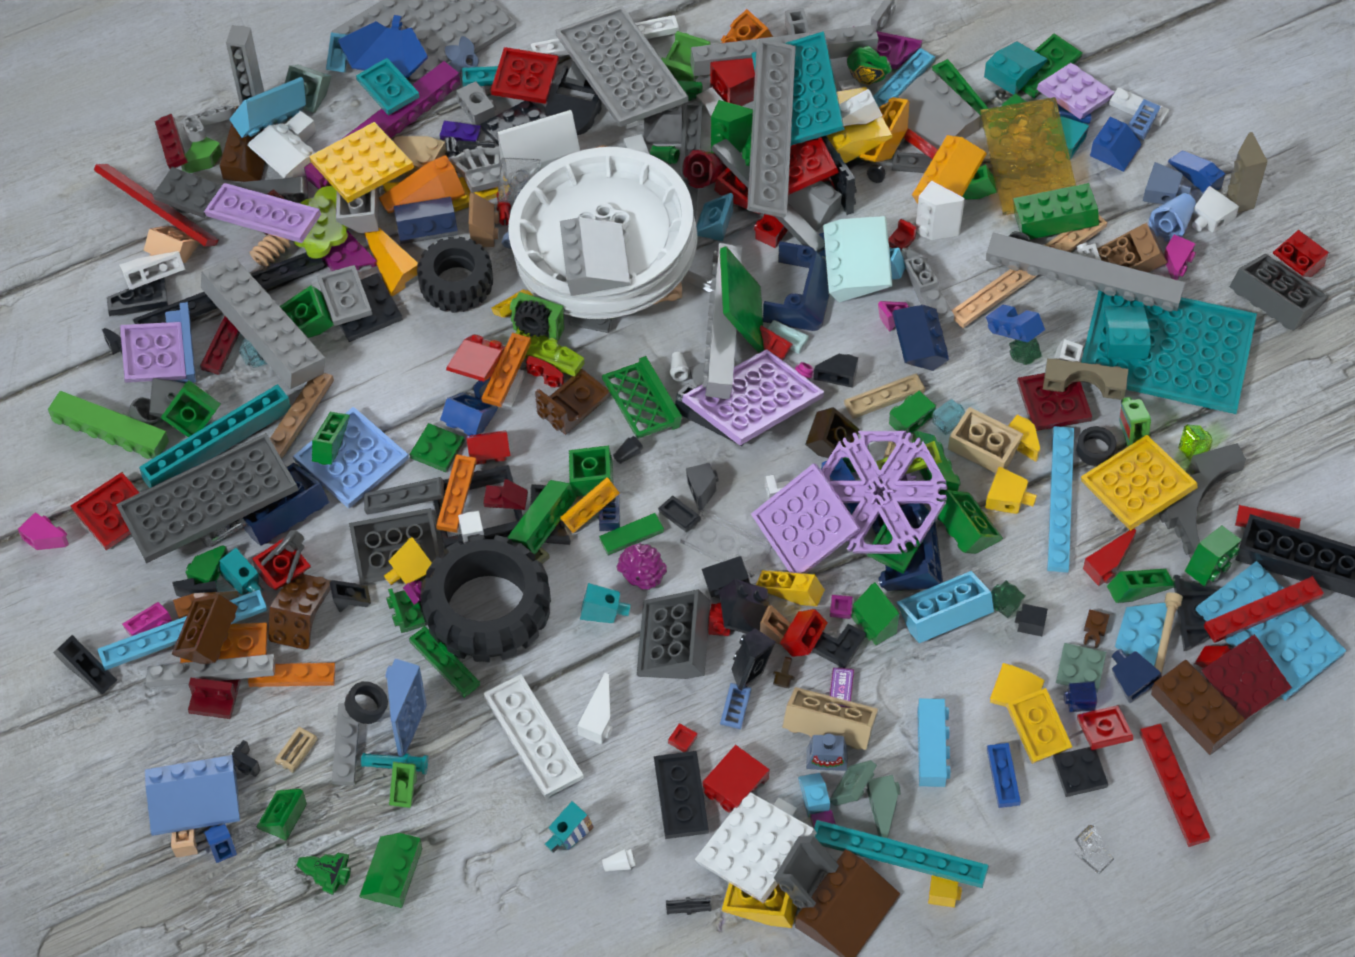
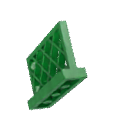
[602,356,682,439]

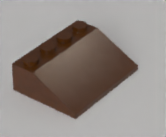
[795,849,900,957]

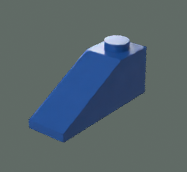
[1168,150,1225,194]

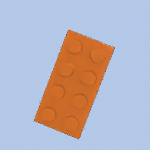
[180,622,268,663]

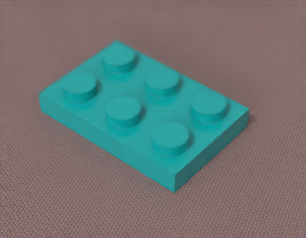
[356,58,419,115]

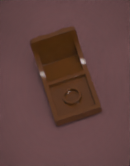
[535,369,611,435]
[268,573,331,650]

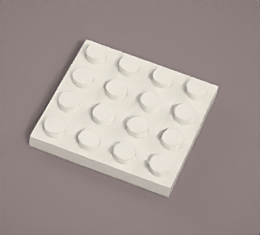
[695,792,816,903]

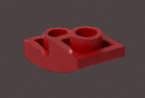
[526,356,564,388]

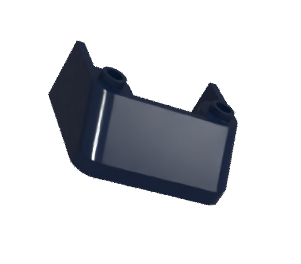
[763,241,830,331]

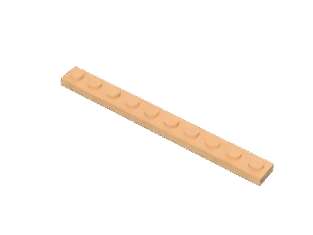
[952,215,1107,328]

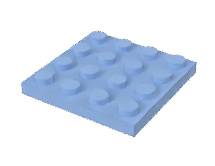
[293,407,409,509]

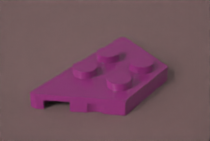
[853,26,922,69]
[321,229,377,271]

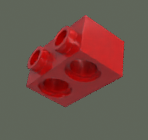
[754,214,788,248]

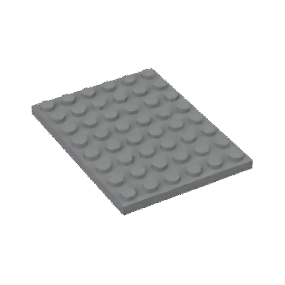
[332,0,516,85]

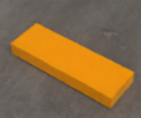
[560,478,620,533]

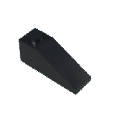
[53,635,117,695]

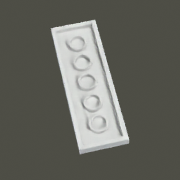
[484,674,584,799]

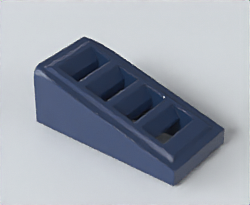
[599,495,620,531]

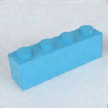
[917,698,951,787]

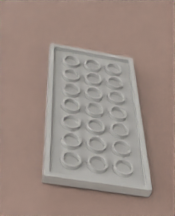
[555,6,688,127]

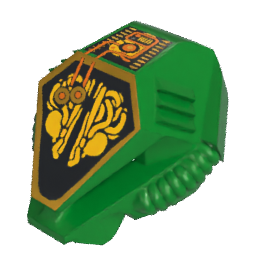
[847,46,892,85]

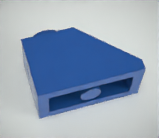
[204,824,237,863]

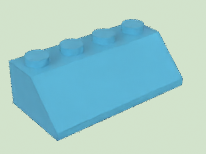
[230,77,306,138]
[897,571,994,643]

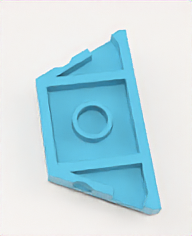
[1115,603,1167,666]

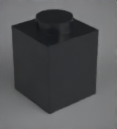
[1015,603,1048,637]

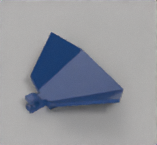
[338,15,428,78]

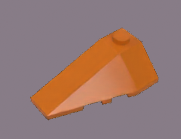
[708,9,773,76]
[379,155,465,213]

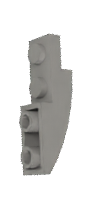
[904,254,954,325]

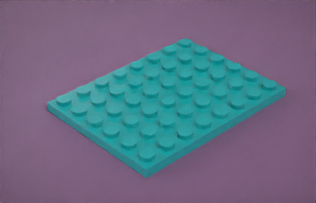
[1081,290,1257,414]

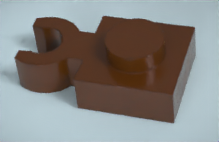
[1083,609,1110,648]

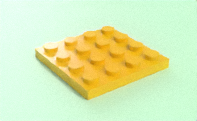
[309,122,414,203]
[1081,435,1198,531]

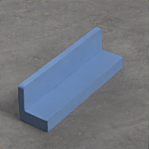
[165,302,196,383]

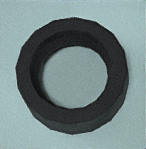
[1076,426,1117,467]
[344,681,388,724]

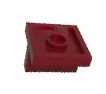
[188,677,241,719]

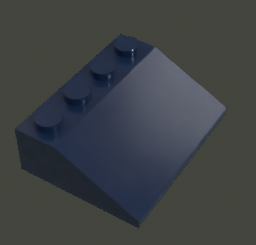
[237,463,330,546]

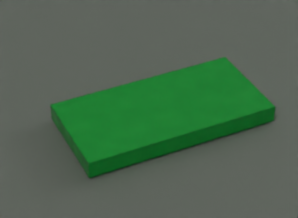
[1021,33,1083,99]

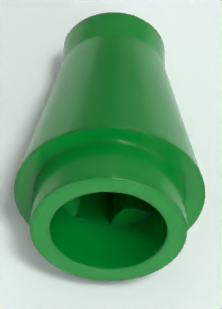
[650,145,680,165]

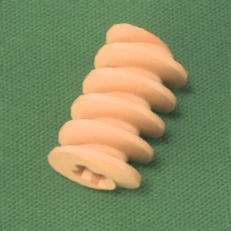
[249,234,291,268]

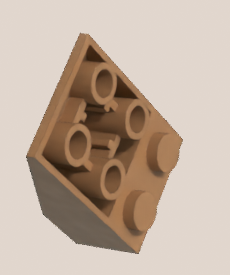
[1097,222,1168,272]

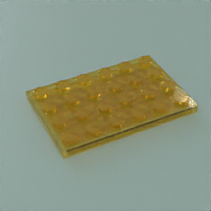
[980,97,1076,215]

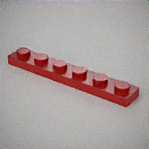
[1204,576,1324,643]
[1139,723,1210,847]

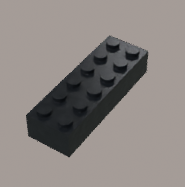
[1235,514,1355,598]

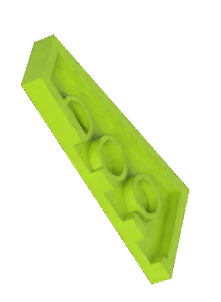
[506,329,585,376]

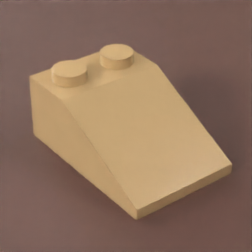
[393,136,446,177]

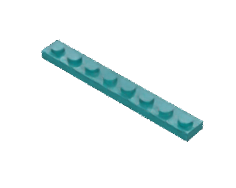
[814,820,989,888]

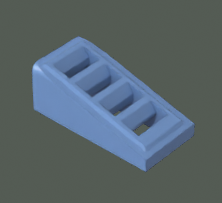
[1128,99,1161,140]
[720,683,751,730]

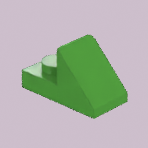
[389,762,417,808]

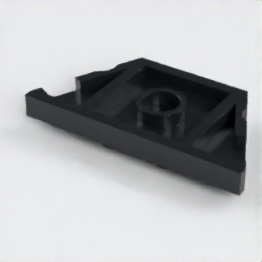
[1173,575,1218,651]

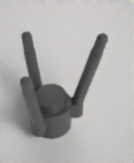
[261,530,305,583]

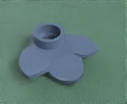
[444,36,479,73]

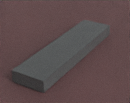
[364,477,444,515]

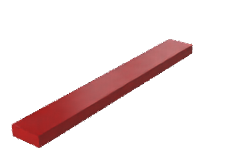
[94,164,219,246]

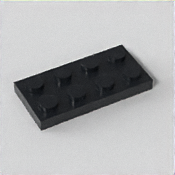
[654,751,709,839]

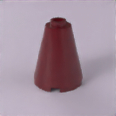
[682,150,727,188]

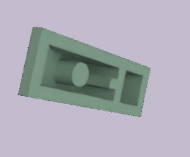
[866,775,901,838]

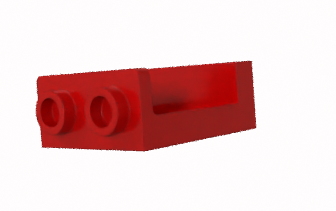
[703,744,770,813]

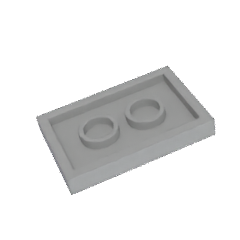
[317,265,372,326]

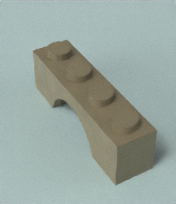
[1043,358,1128,400]

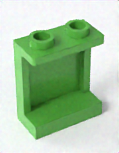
[661,31,711,82]
[510,292,564,341]

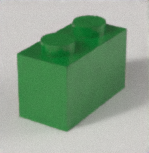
[889,391,936,438]

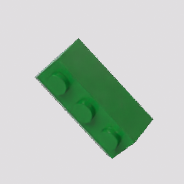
[711,100,753,153]
[912,431,961,495]
[937,490,1003,554]
[359,833,423,908]

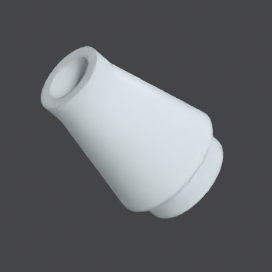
[670,352,690,381]
[602,848,636,872]

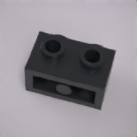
[701,556,750,598]

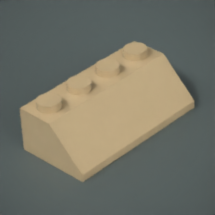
[782,687,878,750]

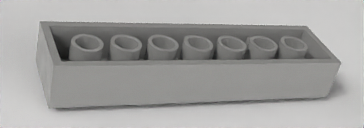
[201,257,325,389]

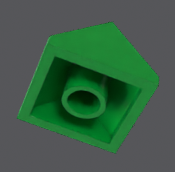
[256,789,307,841]

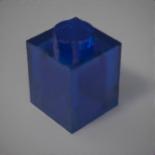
[1064,682,1097,712]

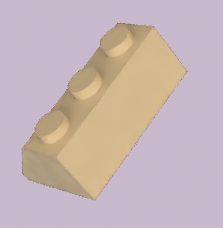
[948,407,1023,473]

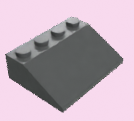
[1229,253,1329,331]
[349,508,440,584]
[636,589,710,679]

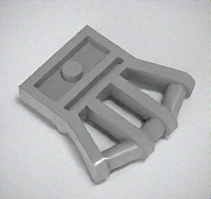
[448,146,508,193]

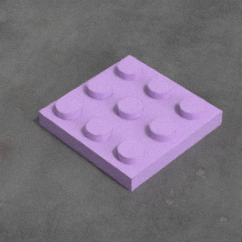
[1037,63,1115,119]
[120,322,186,383]

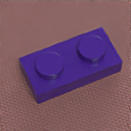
[440,120,481,142]

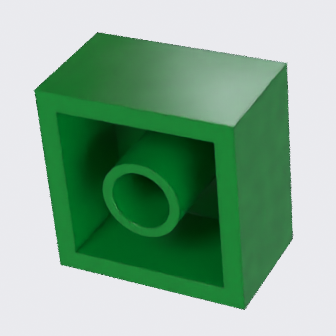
[569,445,614,497]
[1185,525,1241,586]

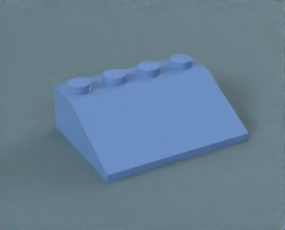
[385,659,427,756]
[145,755,240,836]

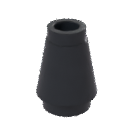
[613,436,643,464]

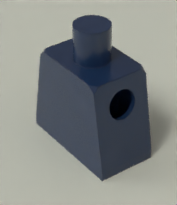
[1111,649,1162,703]

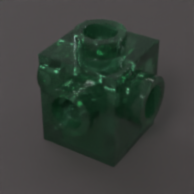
[1009,338,1042,365]
[991,580,1026,619]

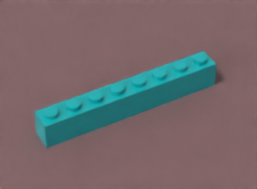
[139,384,291,488]

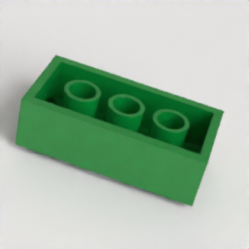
[1013,183,1099,239]

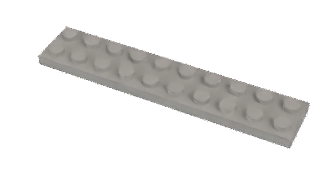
[747,38,795,218]

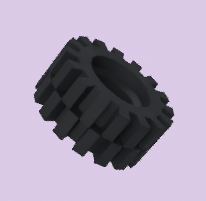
[513,300,551,337]

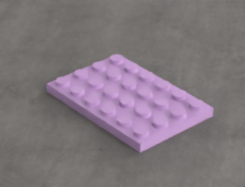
[682,349,824,445]

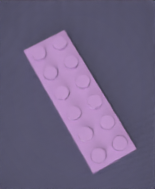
[204,183,321,243]

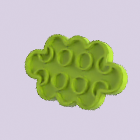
[294,186,348,258]

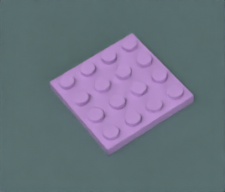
[751,463,861,574]

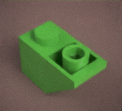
[181,137,223,173]

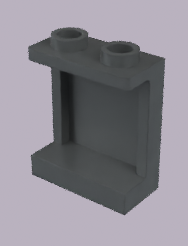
[774,836,839,908]

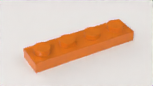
[482,333,532,407]
[436,454,477,533]
[248,663,335,687]

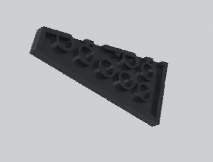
[821,135,857,215]

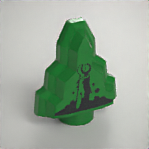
[296,852,351,895]

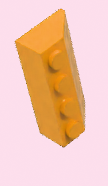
[912,135,987,204]

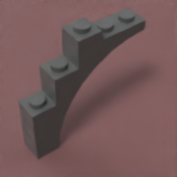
[1159,443,1246,559]

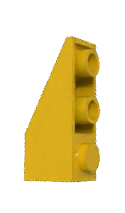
[756,570,825,606]

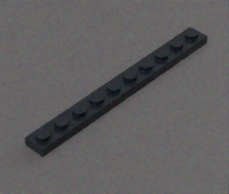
[133,252,324,324]

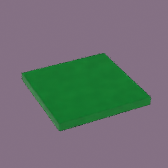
[720,246,765,353]

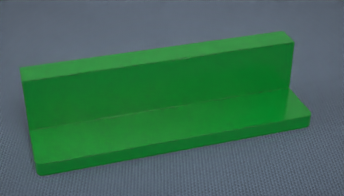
[508,480,577,554]

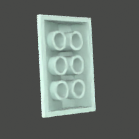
[823,216,893,303]

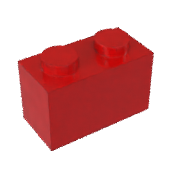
[466,430,511,465]
[780,609,828,657]

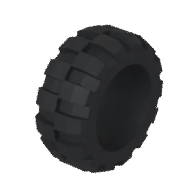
[420,535,551,662]

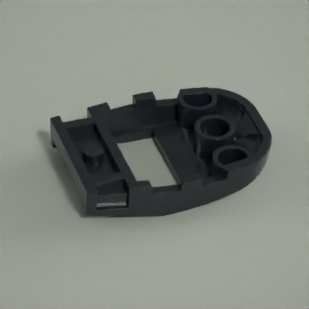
[545,66,602,135]

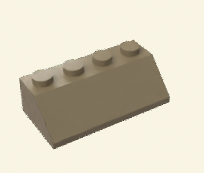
[1225,132,1268,213]

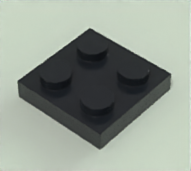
[1052,747,1108,797]

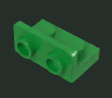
[386,588,426,633]

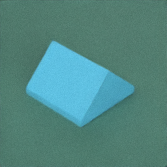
[696,193,733,241]

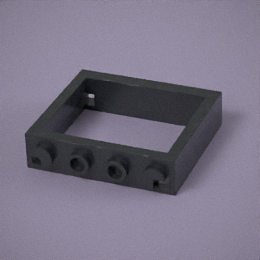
[432,465,523,549]

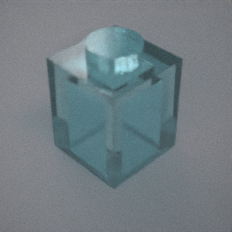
[932,399,965,435]

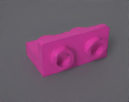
[122,602,172,636]

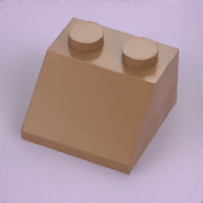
[469,193,499,247]

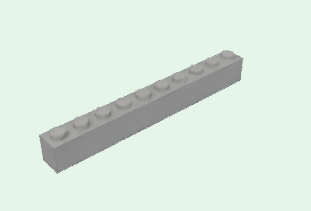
[690,24,878,76]
[986,232,1185,311]
[702,243,742,399]

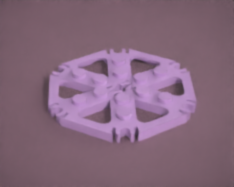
[821,431,947,554]

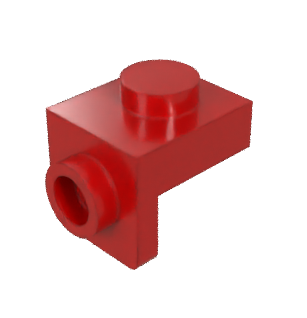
[708,603,730,636]

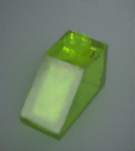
[1178,424,1213,462]

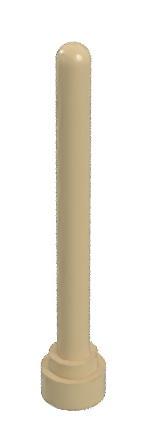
[1151,592,1183,689]

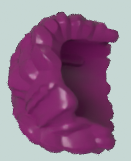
[616,543,667,590]

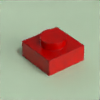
[668,723,698,752]

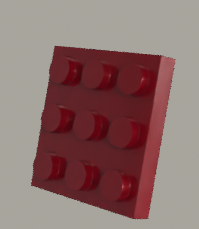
[1017,373,1092,431]
[1200,634,1292,720]

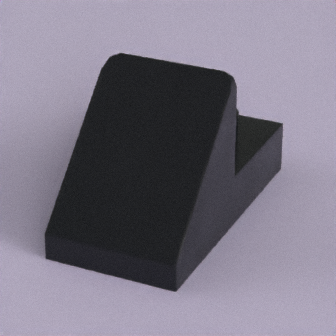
[330,580,371,612]

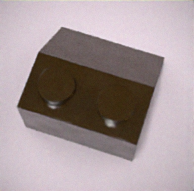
[805,407,860,459]

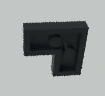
[812,624,866,668]

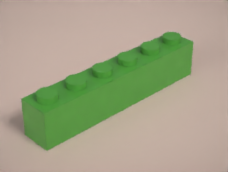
[48,391,169,459]

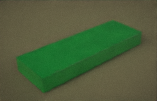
[599,513,664,556]

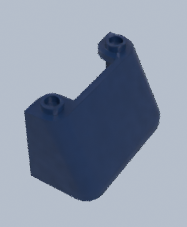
[872,503,943,591]

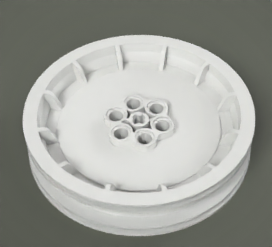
[508,147,698,319]

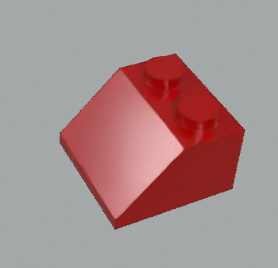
[252,538,311,590]

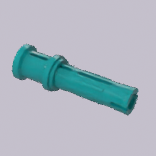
[361,753,429,775]

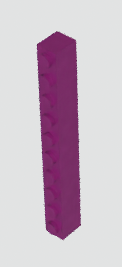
[304,61,461,189]

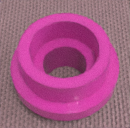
[795,362,814,379]

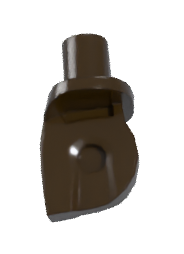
[773,657,795,689]

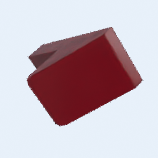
[483,479,528,510]

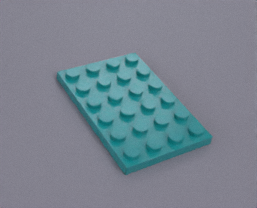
[751,31,845,146]

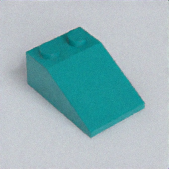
[984,41,1047,95]
[1104,306,1151,359]

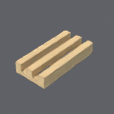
[274,727,318,773]

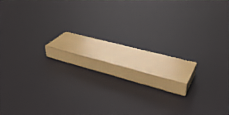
[844,373,925,419]

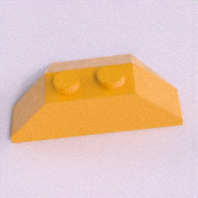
[859,97,910,162]

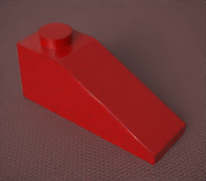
[1083,528,1137,586]

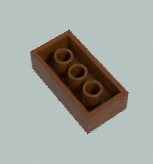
[1151,659,1246,755]

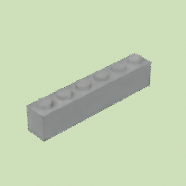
[226,25,264,105]

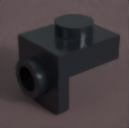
[232,740,261,777]

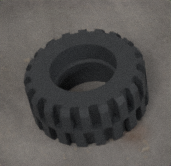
[417,236,493,313]

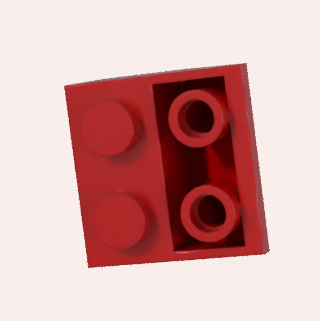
[1273,229,1329,277]

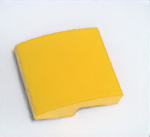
[990,663,1044,707]

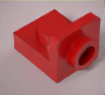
[888,219,917,251]

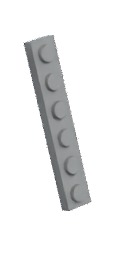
[146,654,276,688]

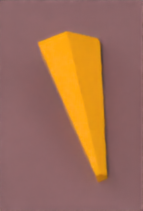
[364,228,418,297]

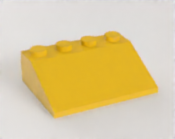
[827,87,893,163]
[722,883,797,928]

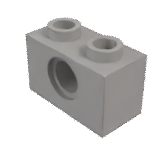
[456,82,496,126]

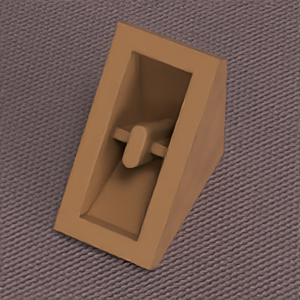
[760,605,791,645]

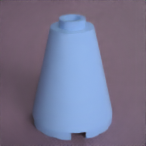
[1148,193,1196,242]

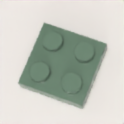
[1056,643,1106,693]
[829,760,877,806]

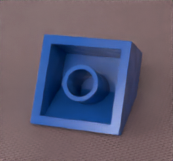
[1090,116,1142,172]
[440,392,498,436]

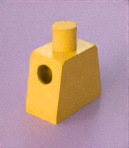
[985,467,1037,514]
[384,537,432,585]

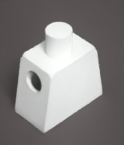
[1192,186,1239,232]

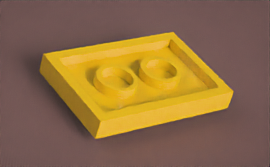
[1006,688,1072,764]

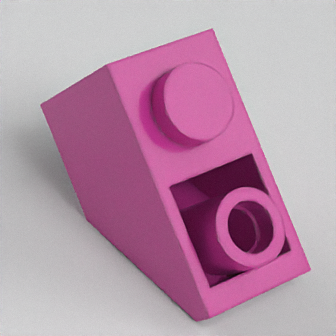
[1164,234,1196,280]
[18,512,69,550]

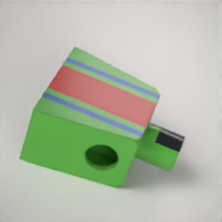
[1119,397,1151,446]

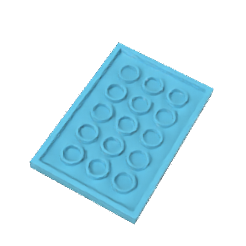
[1196,561,1347,701]

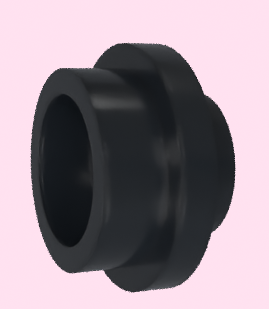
[867,164,886,183]

